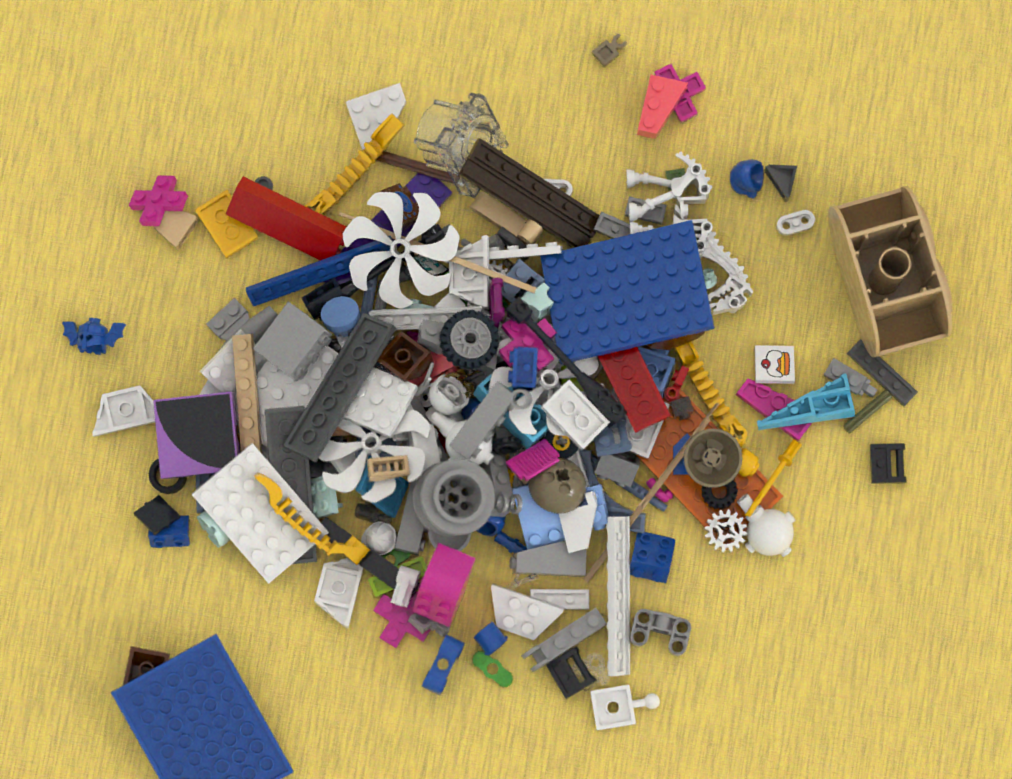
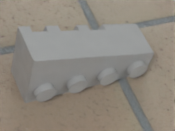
[417,319,500,376]

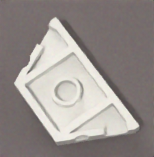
[449,235,489,309]
[92,385,155,437]
[314,558,363,628]
[491,584,564,640]

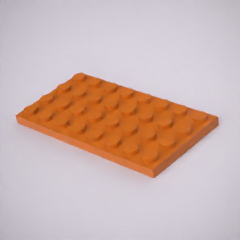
[635,389,783,551]

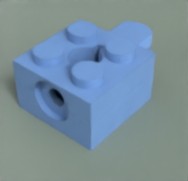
[638,347,676,399]

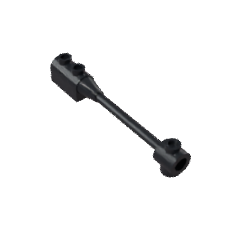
[302,224,445,321]
[505,297,627,428]

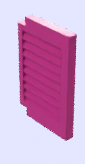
[506,439,560,481]

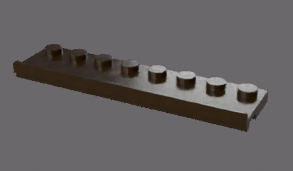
[457,138,599,248]

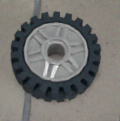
[439,309,499,370]

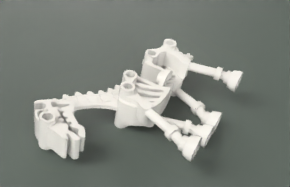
[626,152,753,315]

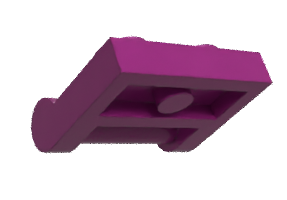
[489,277,505,329]

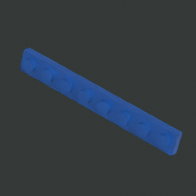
[246,236,393,307]

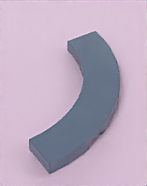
[579,449,646,533]

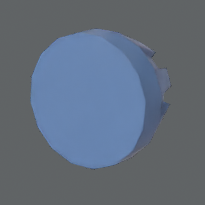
[321,296,361,337]

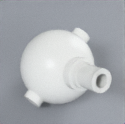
[429,411,494,465]
[737,494,796,557]

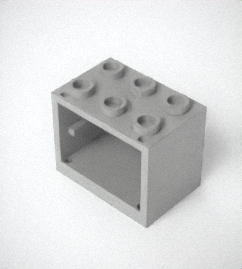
[253,301,332,381]

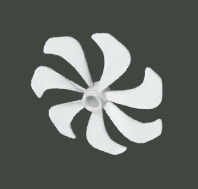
[343,192,460,309]
[489,323,604,436]
[319,410,430,503]

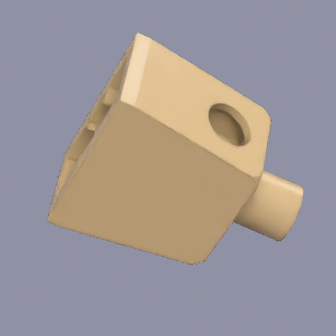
[154,210,199,251]

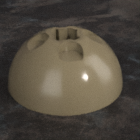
[684,429,742,487]
[528,457,587,514]

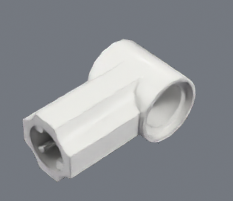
[391,565,420,608]

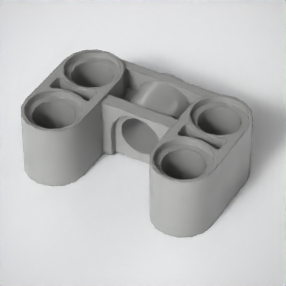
[630,609,691,656]

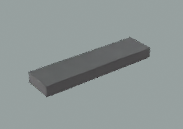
[847,339,918,406]

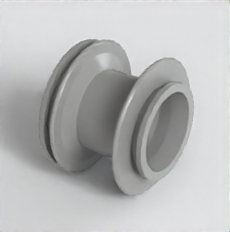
[412,459,495,536]

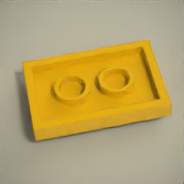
[195,190,259,259]

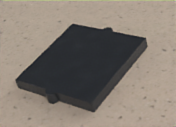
[134,495,180,535]

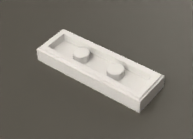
[530,589,589,610]

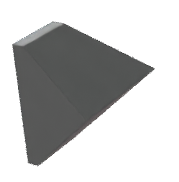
[764,164,797,202]

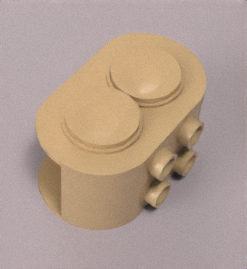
[828,186,953,358]

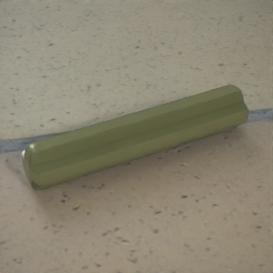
[843,390,892,433]

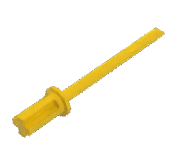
[745,439,802,517]

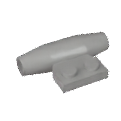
[206,298,278,355]

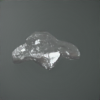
[572,653,610,691]

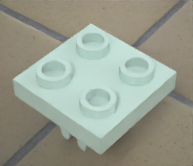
[310,476,343,519]

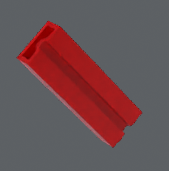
[225,176,347,261]

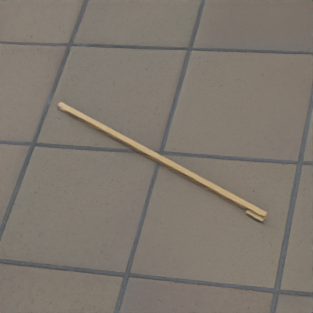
[339,212,538,294]
[583,402,719,583]

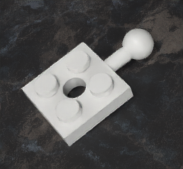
[590,685,660,730]

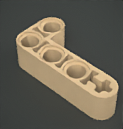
[470,191,543,245]

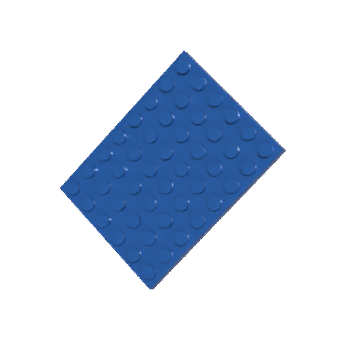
[540,220,715,364]
[111,633,294,779]

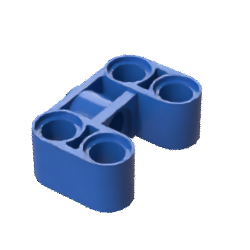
[422,634,465,696]

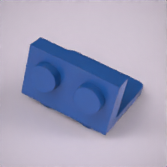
[630,532,675,583]

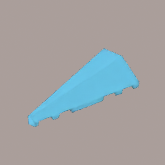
[757,373,855,430]

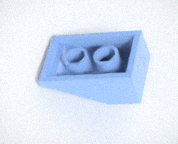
[512,484,565,550]

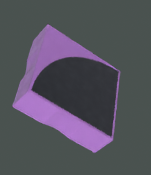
[153,392,240,479]

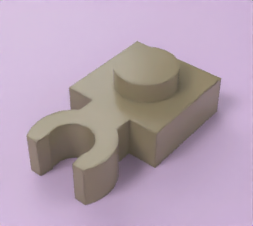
[592,34,627,67]

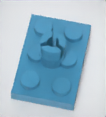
[355,455,409,518]

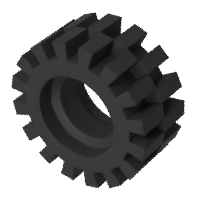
[701,480,738,509]

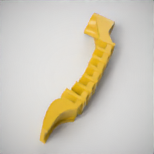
[305,113,405,215]
[674,342,747,447]
[254,472,370,565]

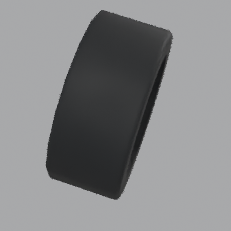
[148,458,187,494]

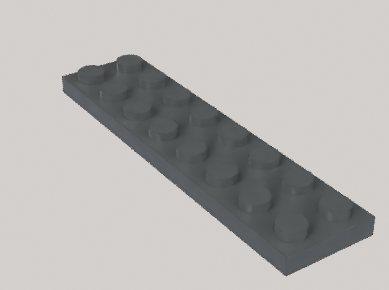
[283,313,396,462]
[264,405,317,564]

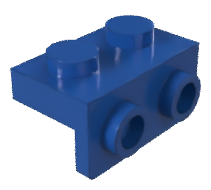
[508,346,538,388]
[148,515,190,548]

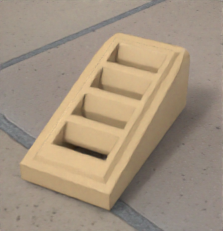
[367,455,410,482]

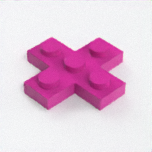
[654,64,706,123]
[129,175,188,226]
[498,318,557,372]
[373,592,431,648]

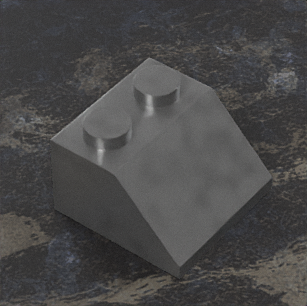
[594,451,640,487]

